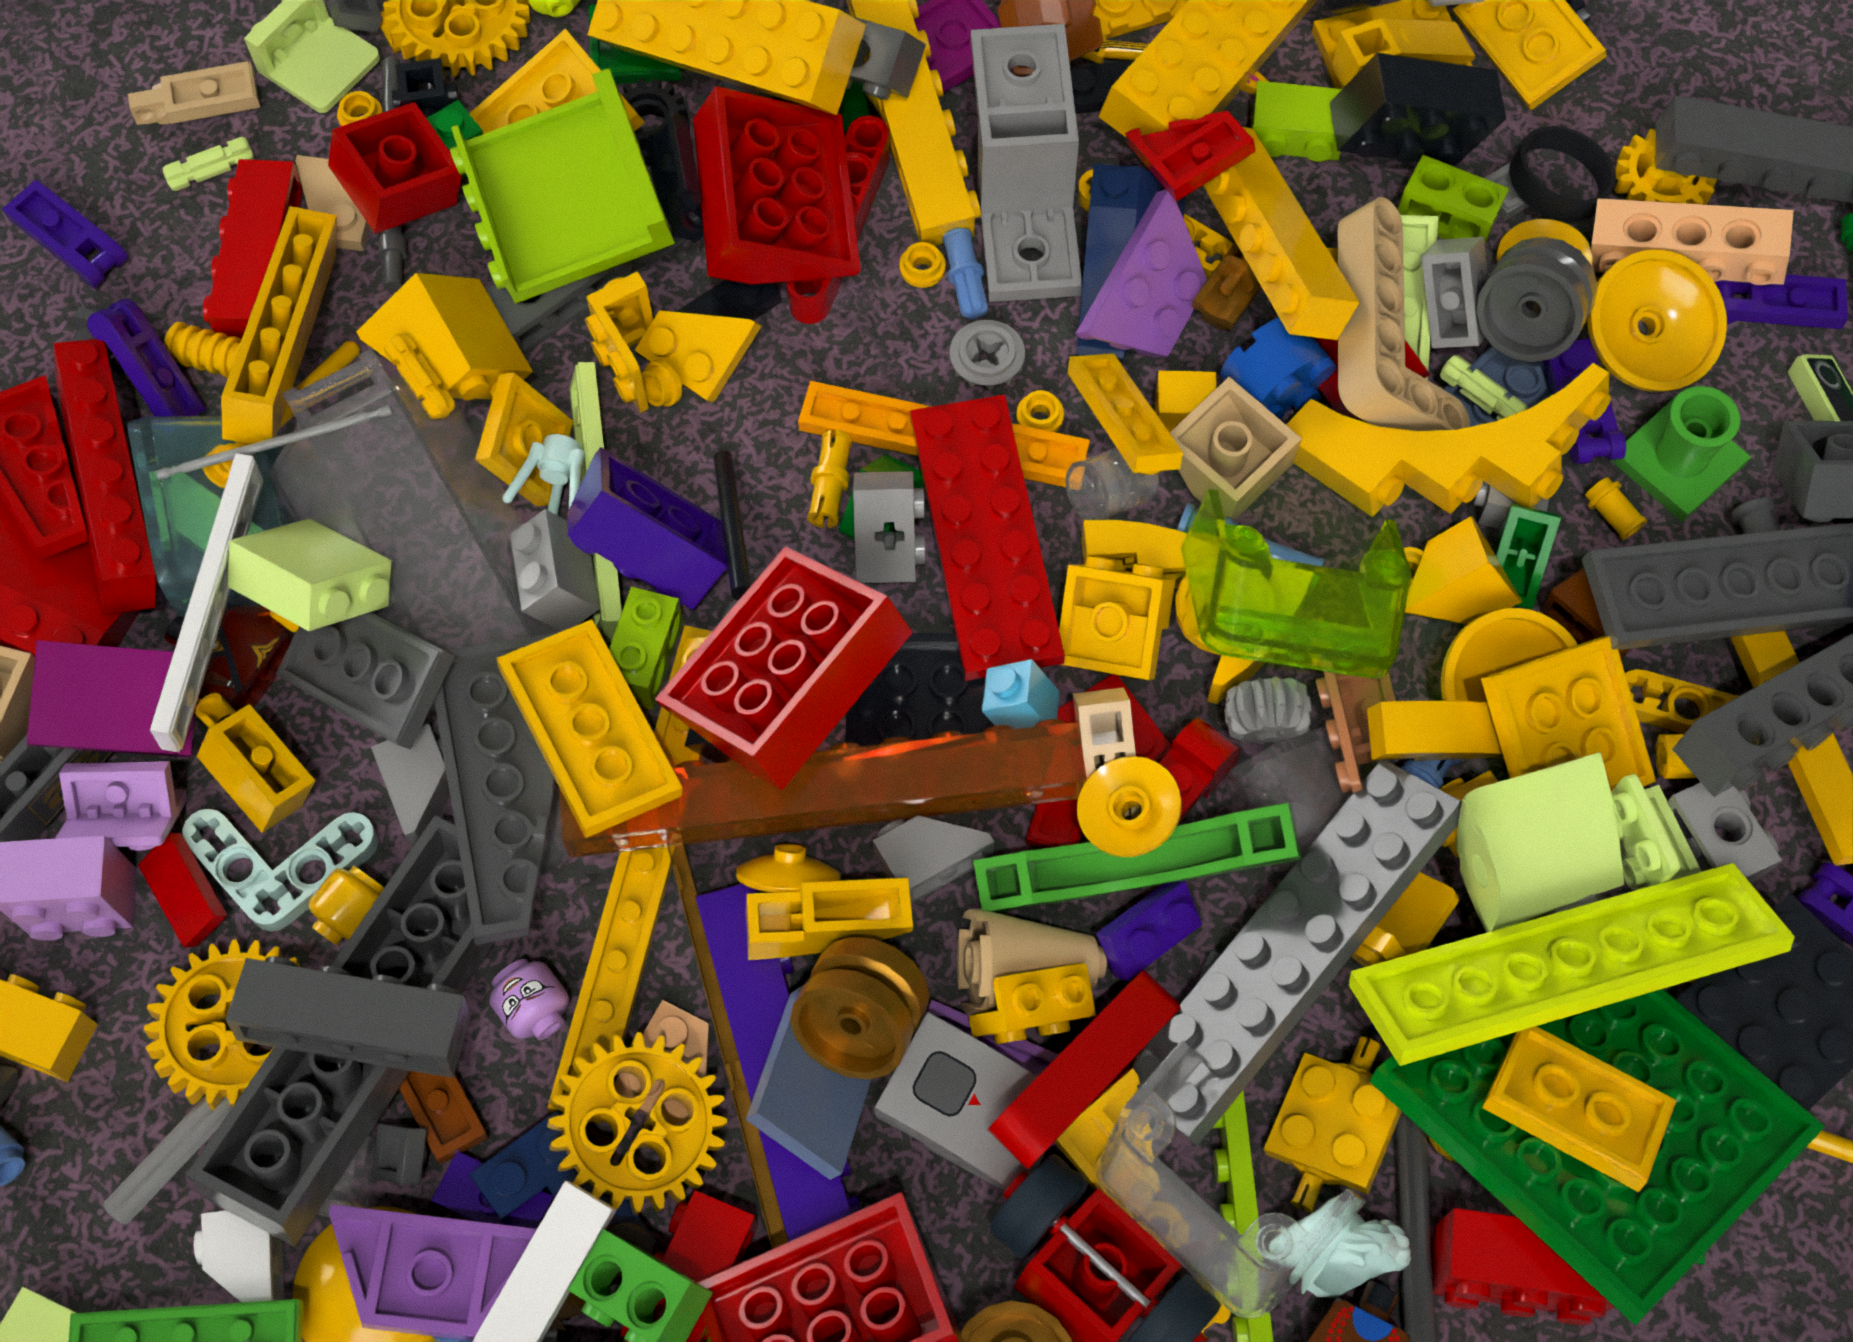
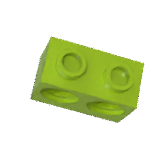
[1398,155,1510,245]
[609,587,684,710]

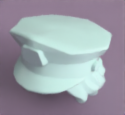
[1269,1190,1411,1298]

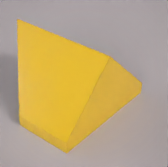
[1401,516,1523,625]

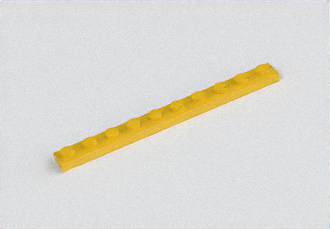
[547,625,712,1124]

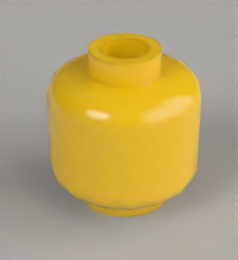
[308,865,384,946]

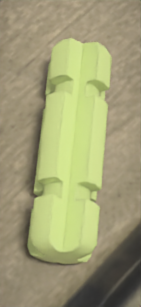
[163,137,254,191]
[1440,355,1528,420]

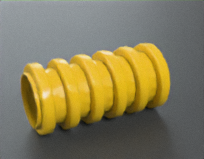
[164,322,241,378]

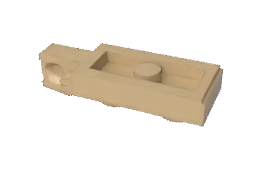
[128,61,260,125]

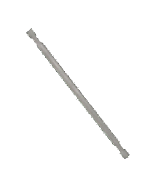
[156,405,393,480]

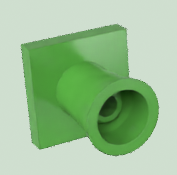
[1610,386,1751,523]

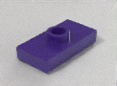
[431,1151,554,1229]

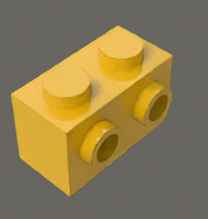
[196,704,316,833]

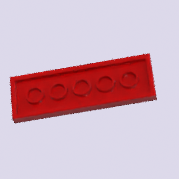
[910,394,1065,681]

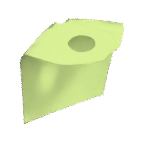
[1456,752,1624,933]

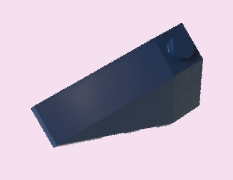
[1076,164,1186,362]

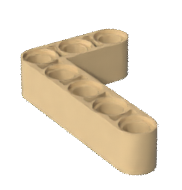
[1338,197,1470,431]

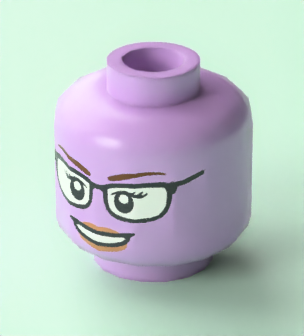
[489,959,570,1040]

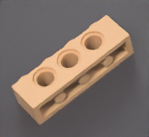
[1591,198,1794,285]

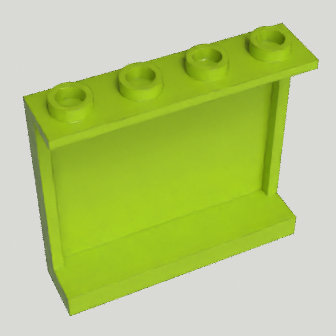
[450,68,675,304]

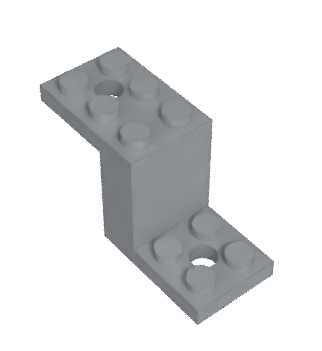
[971,24,1082,302]

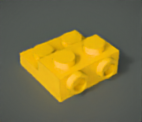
[1059,556,1175,680]

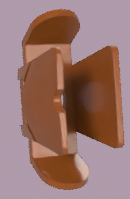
[998,0,1103,77]

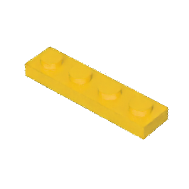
[1067,353,1183,475]

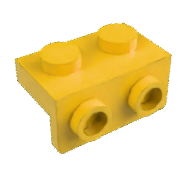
[969,963,1096,1045]

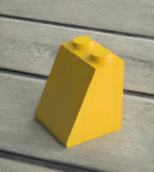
[356,273,533,401]

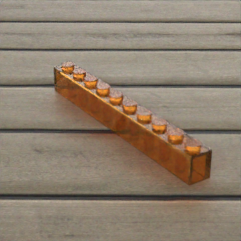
[559,719,1087,858]

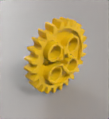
[383,0,531,77]
[144,939,300,1111]
[547,1032,727,1215]

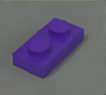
[1096,880,1202,981]

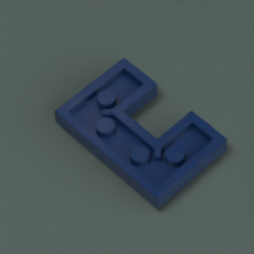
[469,1110,657,1244]

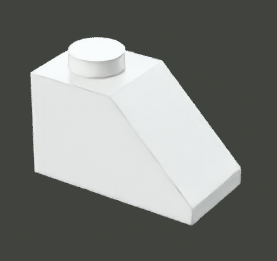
[194,1210,284,1303]

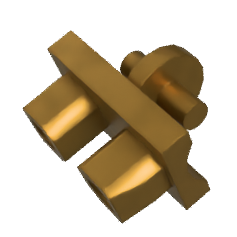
[1191,242,1262,331]

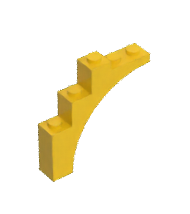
[1286,363,1611,517]

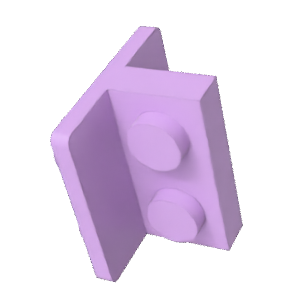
[56,761,187,851]

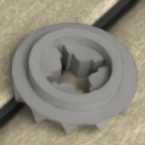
[949,320,1025,391]

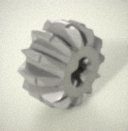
[1224,676,1312,745]

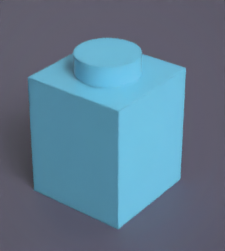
[982,659,1060,742]

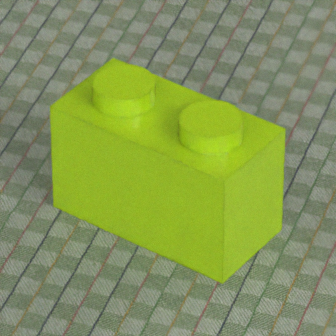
[1250,80,1342,162]

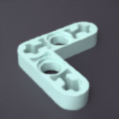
[182,809,379,932]

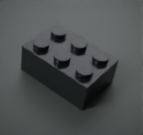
[1330,53,1506,166]

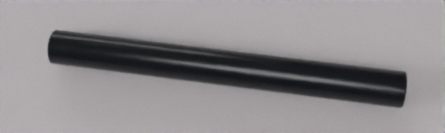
[713,451,751,600]

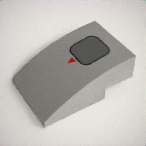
[875,1012,1047,1191]

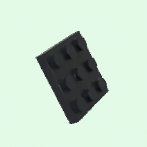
[844,633,998,781]
[1676,893,1853,1111]

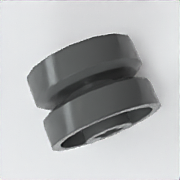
[1476,237,1598,362]

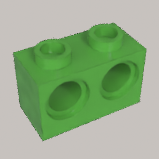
[568,1229,713,1342]

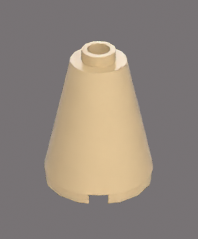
[956,909,1107,1016]

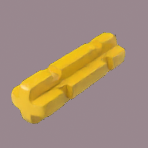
[384,334,456,420]

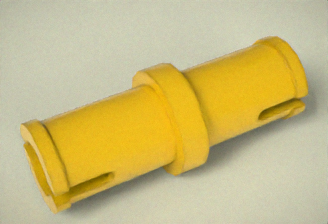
[807,430,853,528]

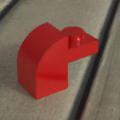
[1159,717,1241,823]

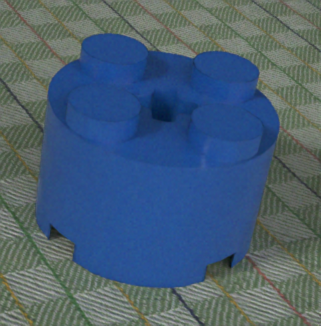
[1220,317,1337,420]

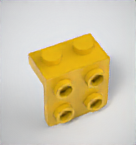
[585,271,653,413]
[1352,872,1459,967]

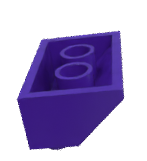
[567,447,728,610]

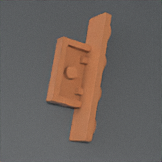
[1306,617,1396,793]

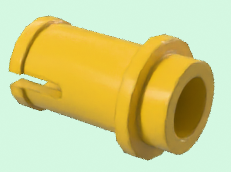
[1585,477,1647,541]

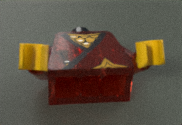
[164,605,300,728]

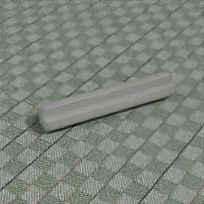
[103,1095,232,1225]

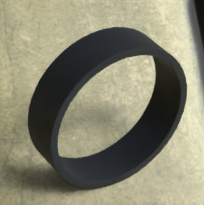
[1509,126,1616,222]

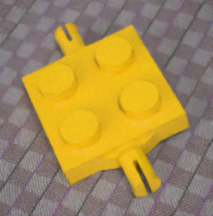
[1264,1036,1402,1213]

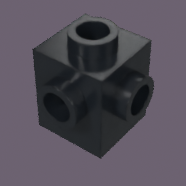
[392,58,460,118]

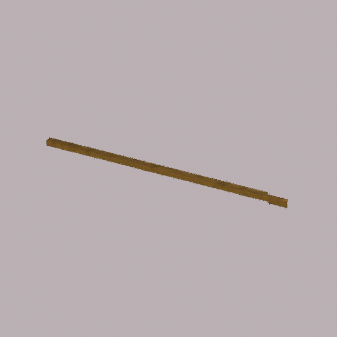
[663,826,789,1249]

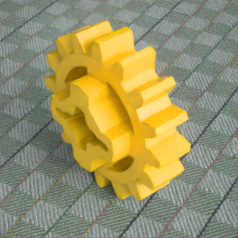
[1614,128,1717,205]

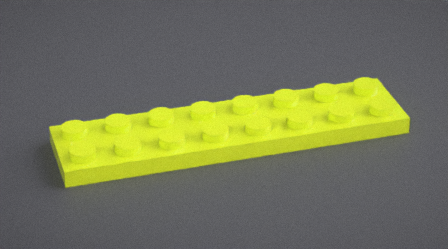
[1349,863,1795,1066]

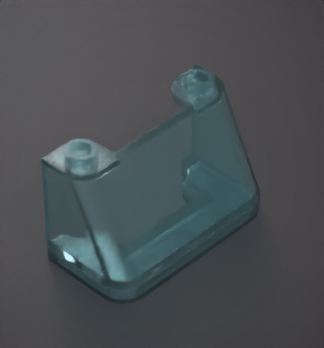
[128,416,282,620]

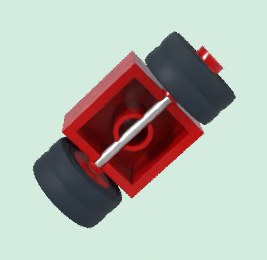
[989,1154,1221,1342]

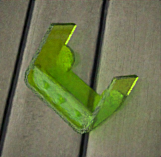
[1181,489,1411,679]

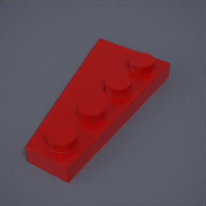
[0,375,88,560]

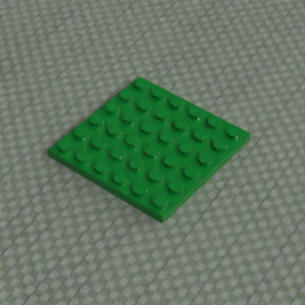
[1369,989,1825,1326]

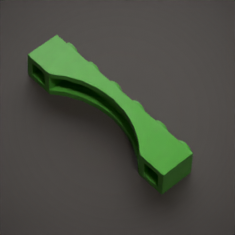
[973,803,1302,913]

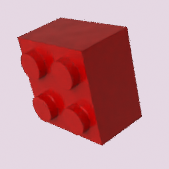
[328,102,462,234]

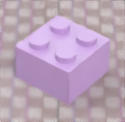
[0,835,137,940]

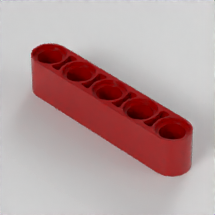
[786,115,890,324]
[987,969,1181,1170]

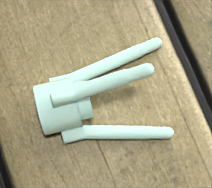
[502,434,585,516]

